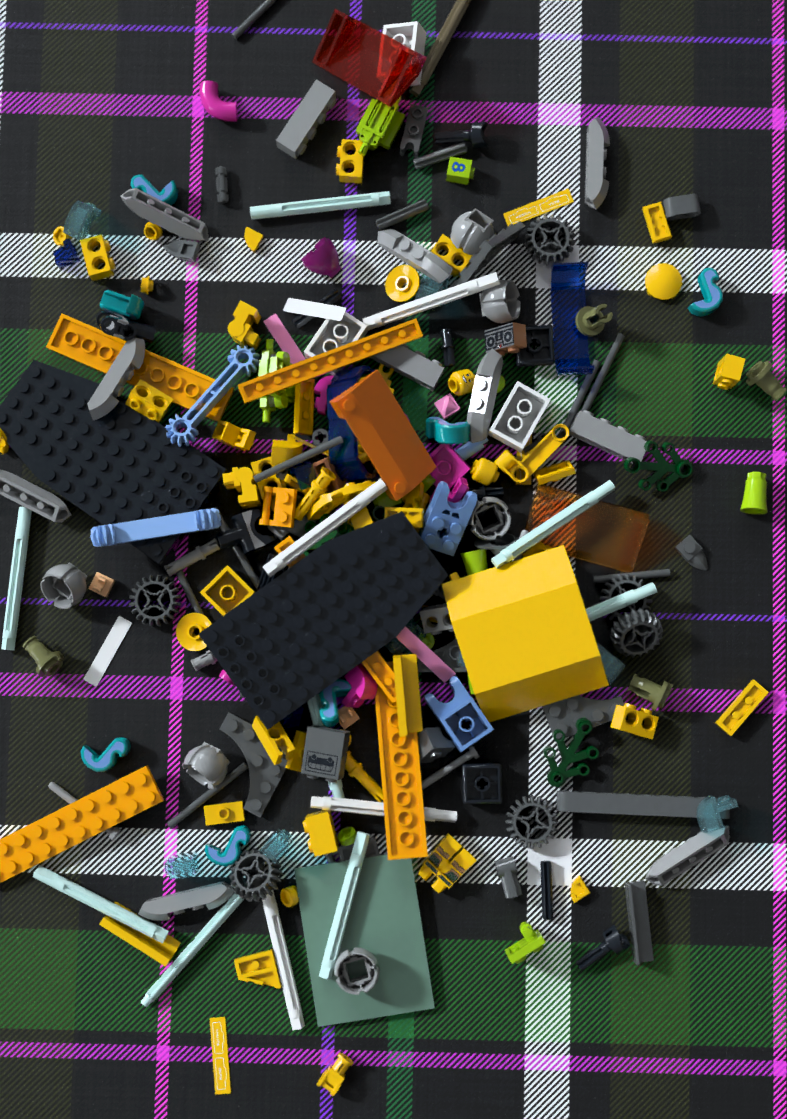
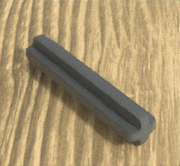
[413,142,467,170]
[376,199,429,230]

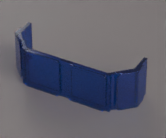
[550,262,594,376]
[327,366,380,482]

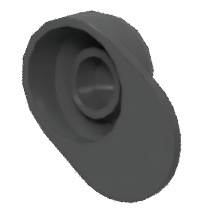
[474,533,516,556]

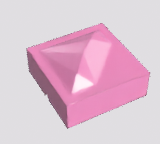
[434,393,460,420]

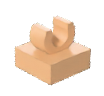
[88,572,116,598]
[338,706,360,730]

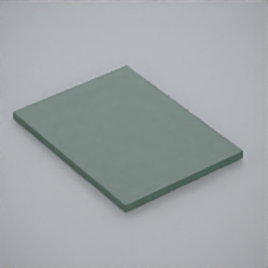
[294,854,435,1027]

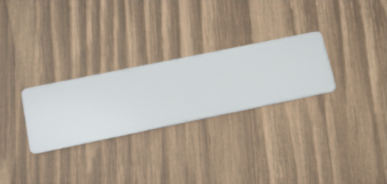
[283,298,346,321]
[84,616,132,686]

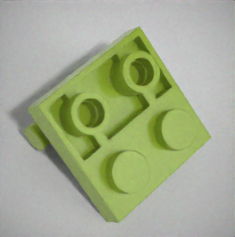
[505,922,546,964]

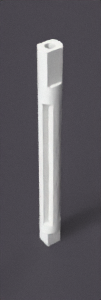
[362,272,501,330]
[263,479,387,577]
[310,796,457,823]
[261,883,305,1030]

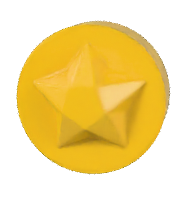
[53,226,72,246]

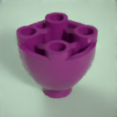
[301,237,341,278]

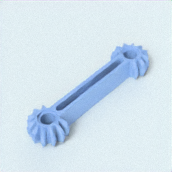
[165,345,259,447]
[90,508,221,547]

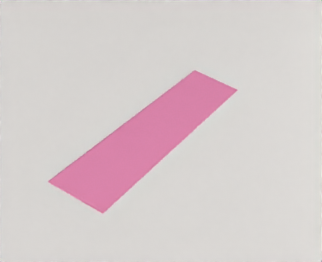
[263,314,305,364]
[396,626,456,683]

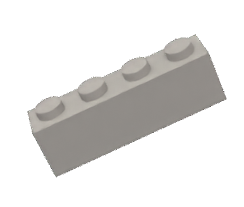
[276,79,337,159]
[369,332,444,391]
[569,410,647,464]

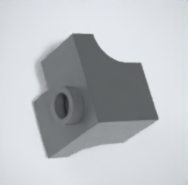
[417,727,455,763]

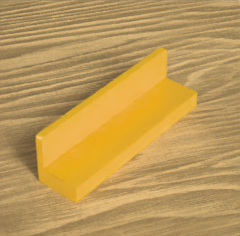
[393,654,423,737]
[99,902,181,967]

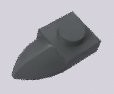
[163,240,201,262]
[674,535,708,571]

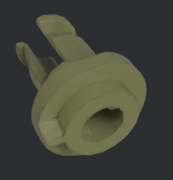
[575,304,613,337]
[746,361,787,401]
[22,636,64,677]
[627,674,673,711]

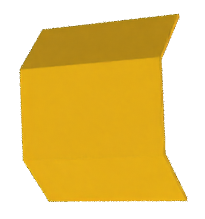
[442,545,609,722]

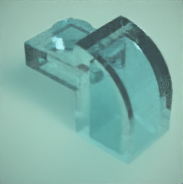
[63,200,102,240]
[696,795,738,833]

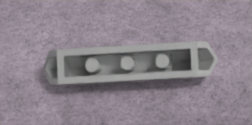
[585,117,610,209]
[120,188,209,241]
[377,229,453,283]
[87,338,145,420]
[467,349,503,443]
[0,470,71,523]
[645,826,730,886]
[138,881,234,921]

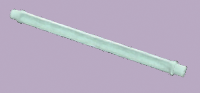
[141,881,248,1007]

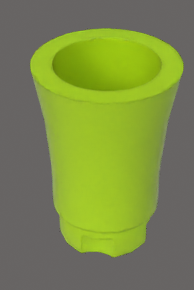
[740,472,768,514]
[460,549,488,576]

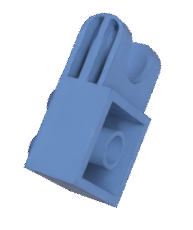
[418,481,477,556]
[424,676,494,753]

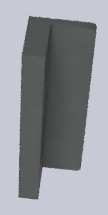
[624,880,654,965]

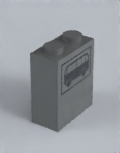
[301,725,350,782]

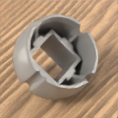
[450,208,494,255]
[479,279,521,323]
[468,497,511,541]
[40,562,88,609]
[182,742,230,789]
[334,947,380,995]

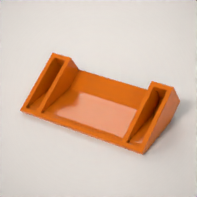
[329,370,437,501]

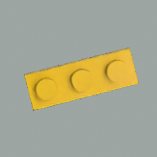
[293,379,315,436]
[715,679,769,736]

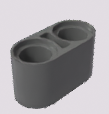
[663,194,701,221]

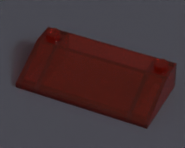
[312,9,427,107]

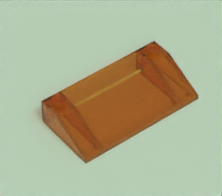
[524,484,649,573]

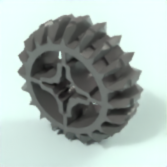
[524,214,575,266]
[600,574,652,621]
[129,575,182,627]
[610,608,663,658]
[505,795,559,849]
[229,848,282,902]

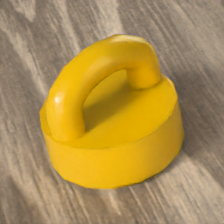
[280,885,299,907]

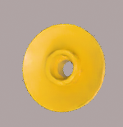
[385,265,420,302]
[176,613,212,651]

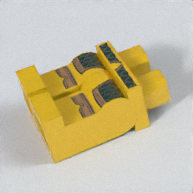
[418,833,477,893]

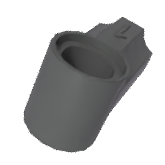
[494,856,522,899]

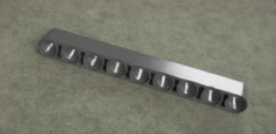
[556,791,730,819]

